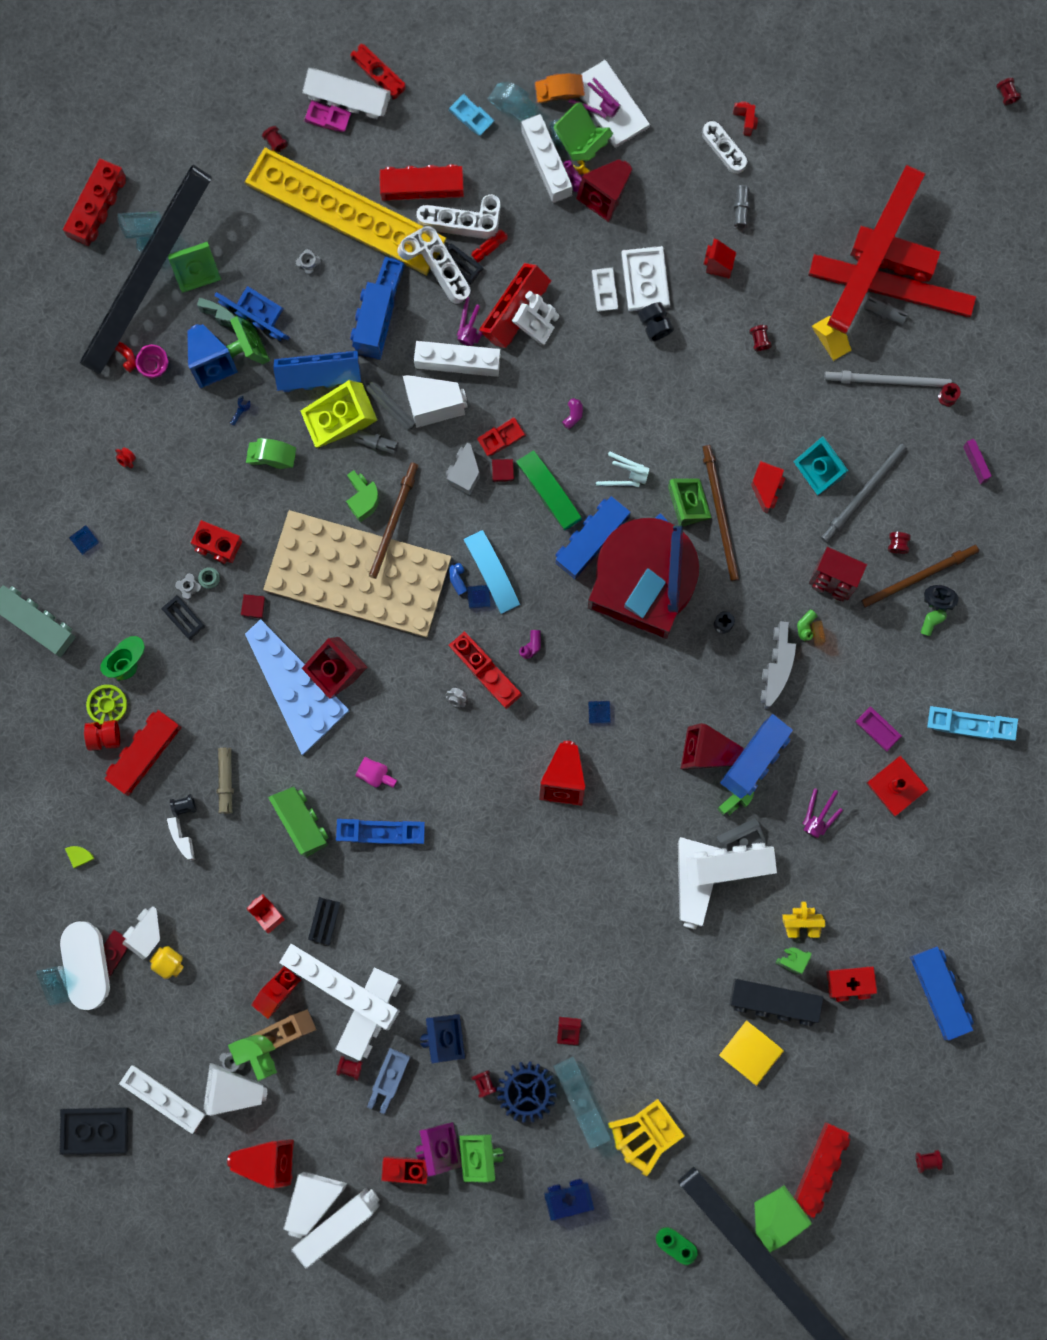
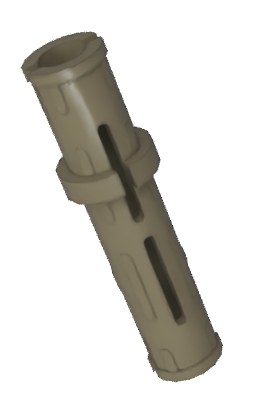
[216,748,234,814]

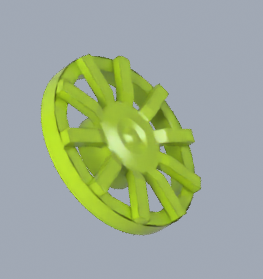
[86,685,127,724]

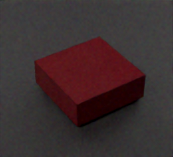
[492,459,514,482]
[241,594,266,619]

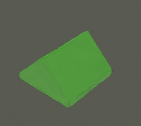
[668,479,711,526]

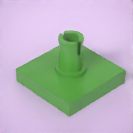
[168,242,221,293]
[226,316,270,365]
[459,1135,504,1182]

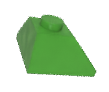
[754,1186,812,1252]

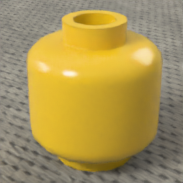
[149,946,184,979]

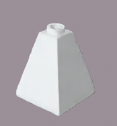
[204,1063,267,1115]

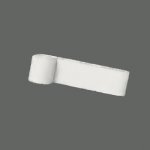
[417,195,500,239]
[398,226,470,304]

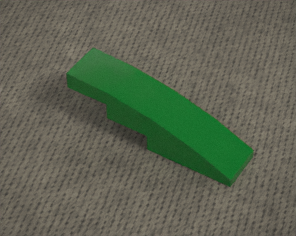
[516,450,582,531]

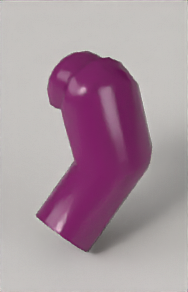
[562,398,583,430]
[519,630,541,659]

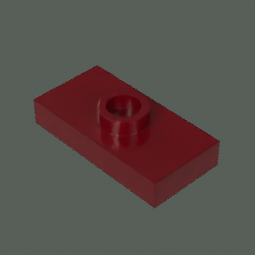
[104,930,129,979]

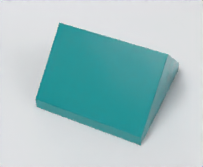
[793,436,848,496]

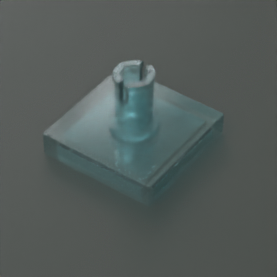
[117,211,161,251]

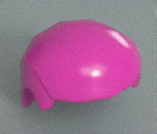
[136,344,168,379]

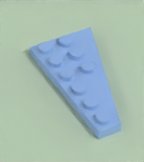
[245,619,349,756]

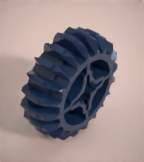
[497,1061,557,1123]

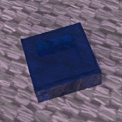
[69,525,100,555]
[467,585,491,609]
[588,701,611,724]

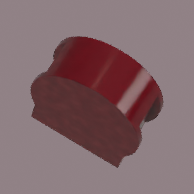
[587,518,699,639]

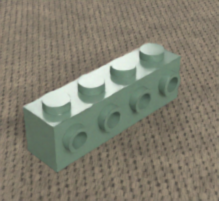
[0,585,76,658]

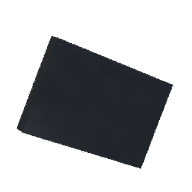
[60,1107,128,1155]

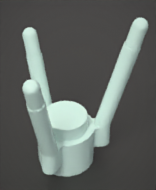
[596,452,649,487]

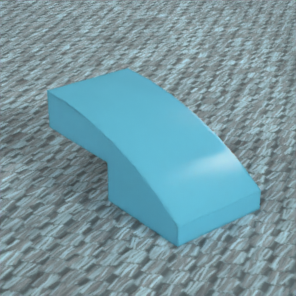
[449,94,494,136]

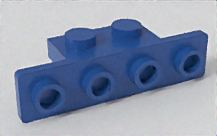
[214,286,290,341]

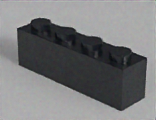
[729,979,823,1026]

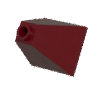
[576,159,632,222]
[680,723,744,770]

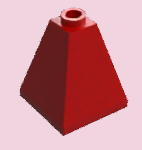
[539,741,585,806]
[227,1139,293,1188]

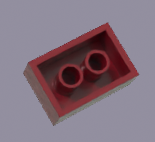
[808,547,867,601]

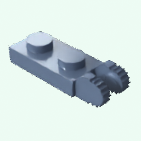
[367,1048,410,1115]

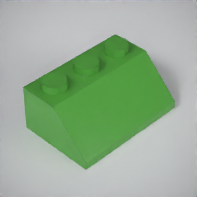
[268,787,329,858]

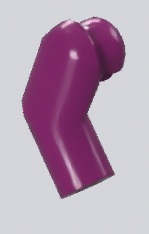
[563,160,582,192]

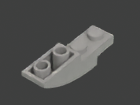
[761,621,796,709]

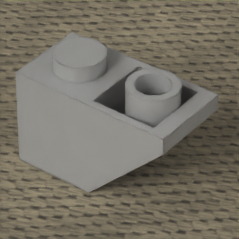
[445,443,480,495]

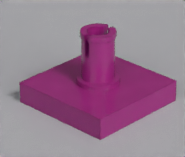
[415,1122,462,1176]

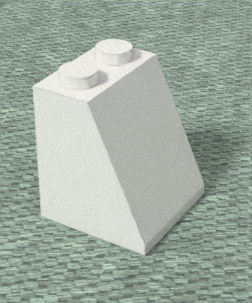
[403,375,468,428]
[284,1172,347,1238]

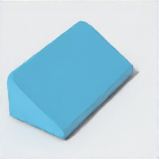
[624,568,666,619]

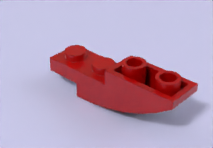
[448,631,522,709]

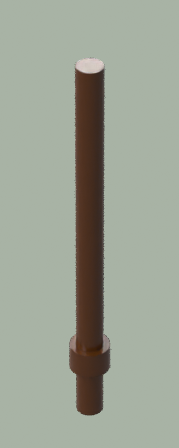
[369,463,418,579]
[861,544,979,608]

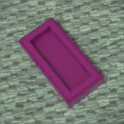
[963,439,992,485]
[855,706,902,752]

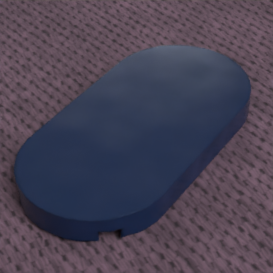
[668,525,683,612]

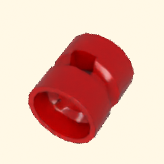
[84,720,121,751]

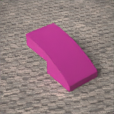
[304,100,351,132]

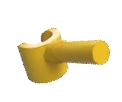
[573,160,590,174]

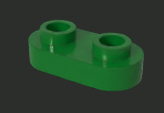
[656,1227,697,1265]

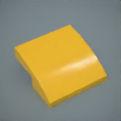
[719,1020,784,1086]

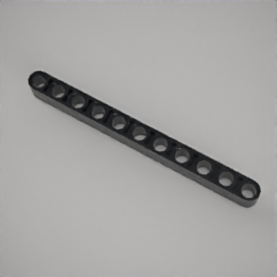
[80,164,212,375]
[677,1166,845,1340]

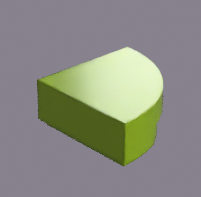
[65,846,95,868]

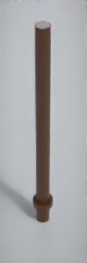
[702,445,739,581]

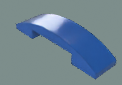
[336,819,425,844]

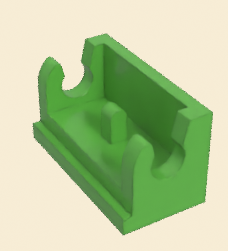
[775,948,812,975]

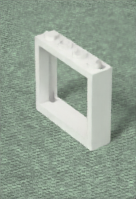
[292,1188,380,1268]

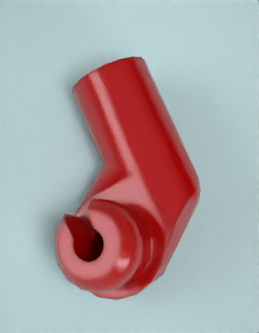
[115,342,137,372]

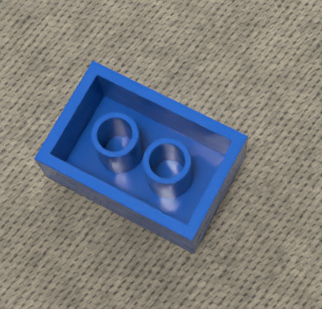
[350,282,395,360]

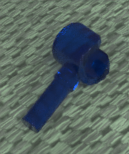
[230,396,251,425]

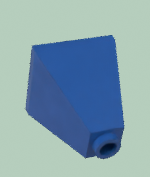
[188,324,238,388]

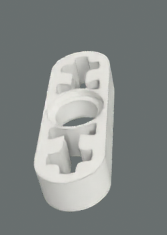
[702,121,747,174]

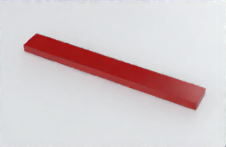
[808,254,976,318]

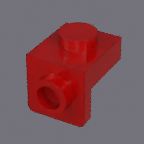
[733,102,758,136]
[247,894,285,934]

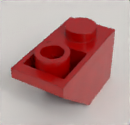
[703,239,737,279]
[751,461,786,513]
[251,966,301,1019]
[381,1156,428,1184]

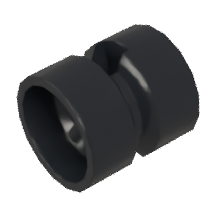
[638,302,674,342]

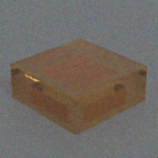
[811,621,826,647]

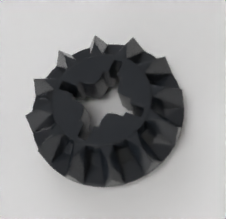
[924,585,959,612]

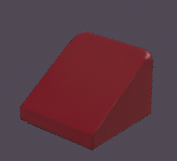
[557,1017,581,1046]

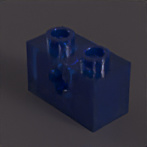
[544,1178,595,1221]

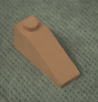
[251,1009,316,1049]

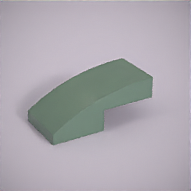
[197,298,235,327]

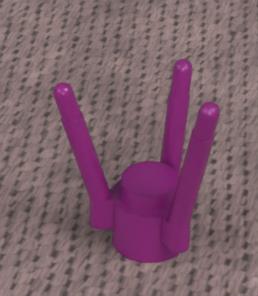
[569,78,621,119]
[457,297,483,346]
[802,788,843,838]

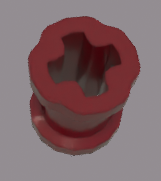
[996,78,1021,106]
[262,126,288,153]
[749,325,772,352]
[938,383,961,407]
[336,1056,363,1081]
[471,1070,497,1098]
[915,1150,943,1173]

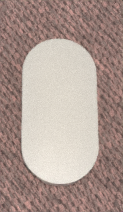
[60,921,110,1010]

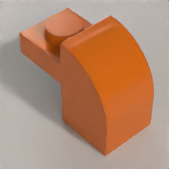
[535,73,585,103]

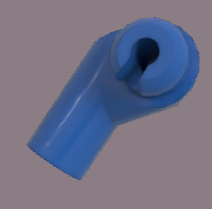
[449,563,467,595]

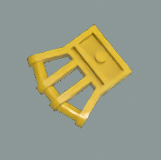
[608,1099,684,1177]

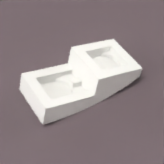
[592,268,618,311]
[167,817,195,861]

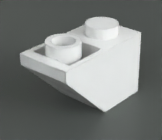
[122,907,160,959]

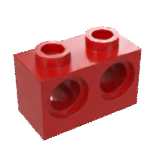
[191,520,243,564]

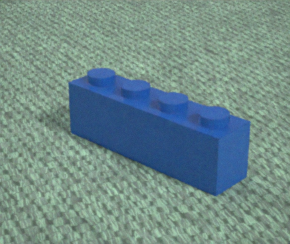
[273,351,361,392]
[555,496,631,579]
[720,714,793,799]
[910,946,974,1040]

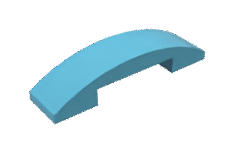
[464,530,520,614]
[927,706,1018,741]

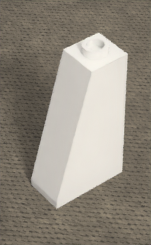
[678,837,720,930]

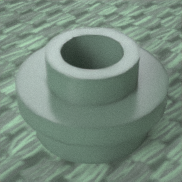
[198,567,220,589]

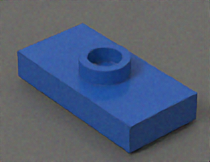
[376,257,405,296]

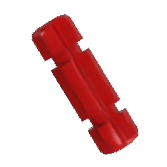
[471,230,507,263]

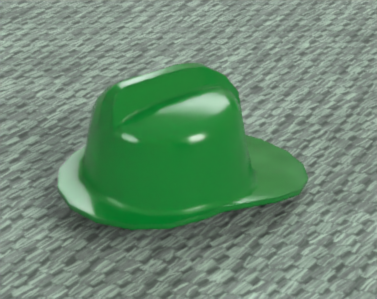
[100,636,145,681]

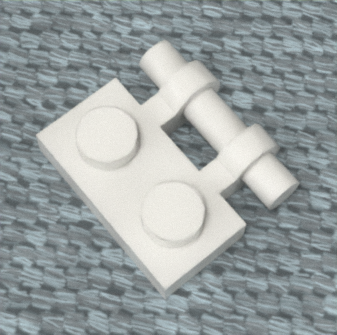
[512,291,559,345]

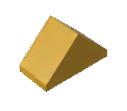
[812,316,851,361]

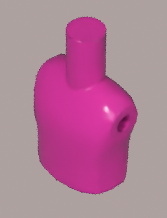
[355,757,397,788]

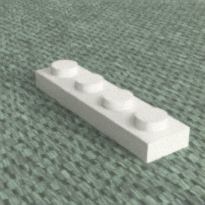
[119,1065,206,1134]

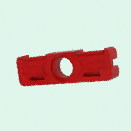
[350,44,406,99]

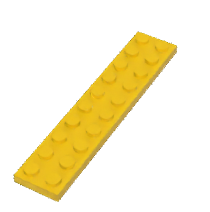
[245,148,446,276]

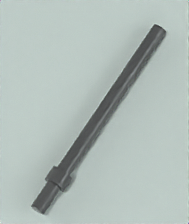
[820,444,907,543]

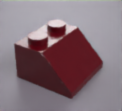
[302,637,368,699]

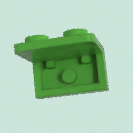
[554,103,613,161]

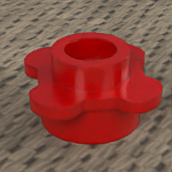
[115,447,136,469]

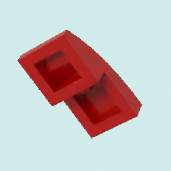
[477,417,526,457]

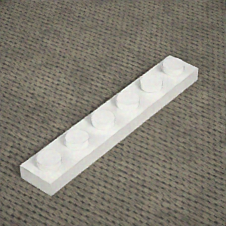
[280,944,400,1030]

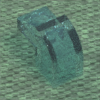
[488,82,539,122]

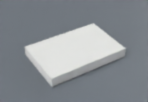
[621,246,670,312]

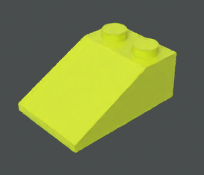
[301,380,377,448]

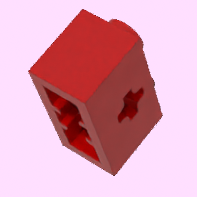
[827,966,877,1002]

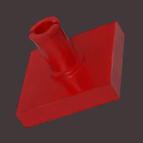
[866,755,928,817]

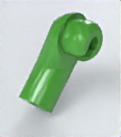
[797,609,818,641]
[920,609,947,636]

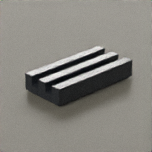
[438,243,484,285]
[161,595,206,641]
[308,897,341,945]

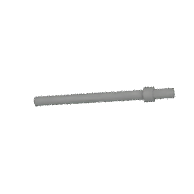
[824,370,952,387]

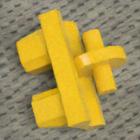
[782,902,825,938]

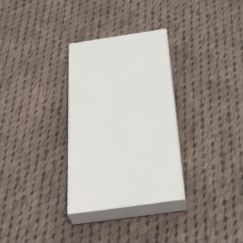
[580,60,650,148]

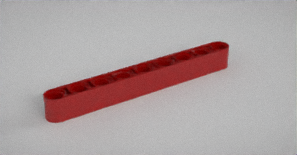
[827,165,926,334]

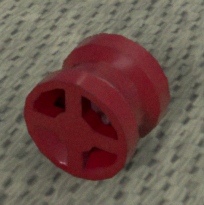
[888,532,911,554]

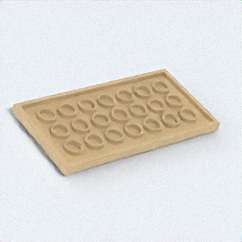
[263,510,451,638]

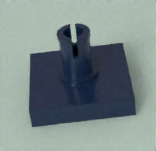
[420,1014,465,1064]

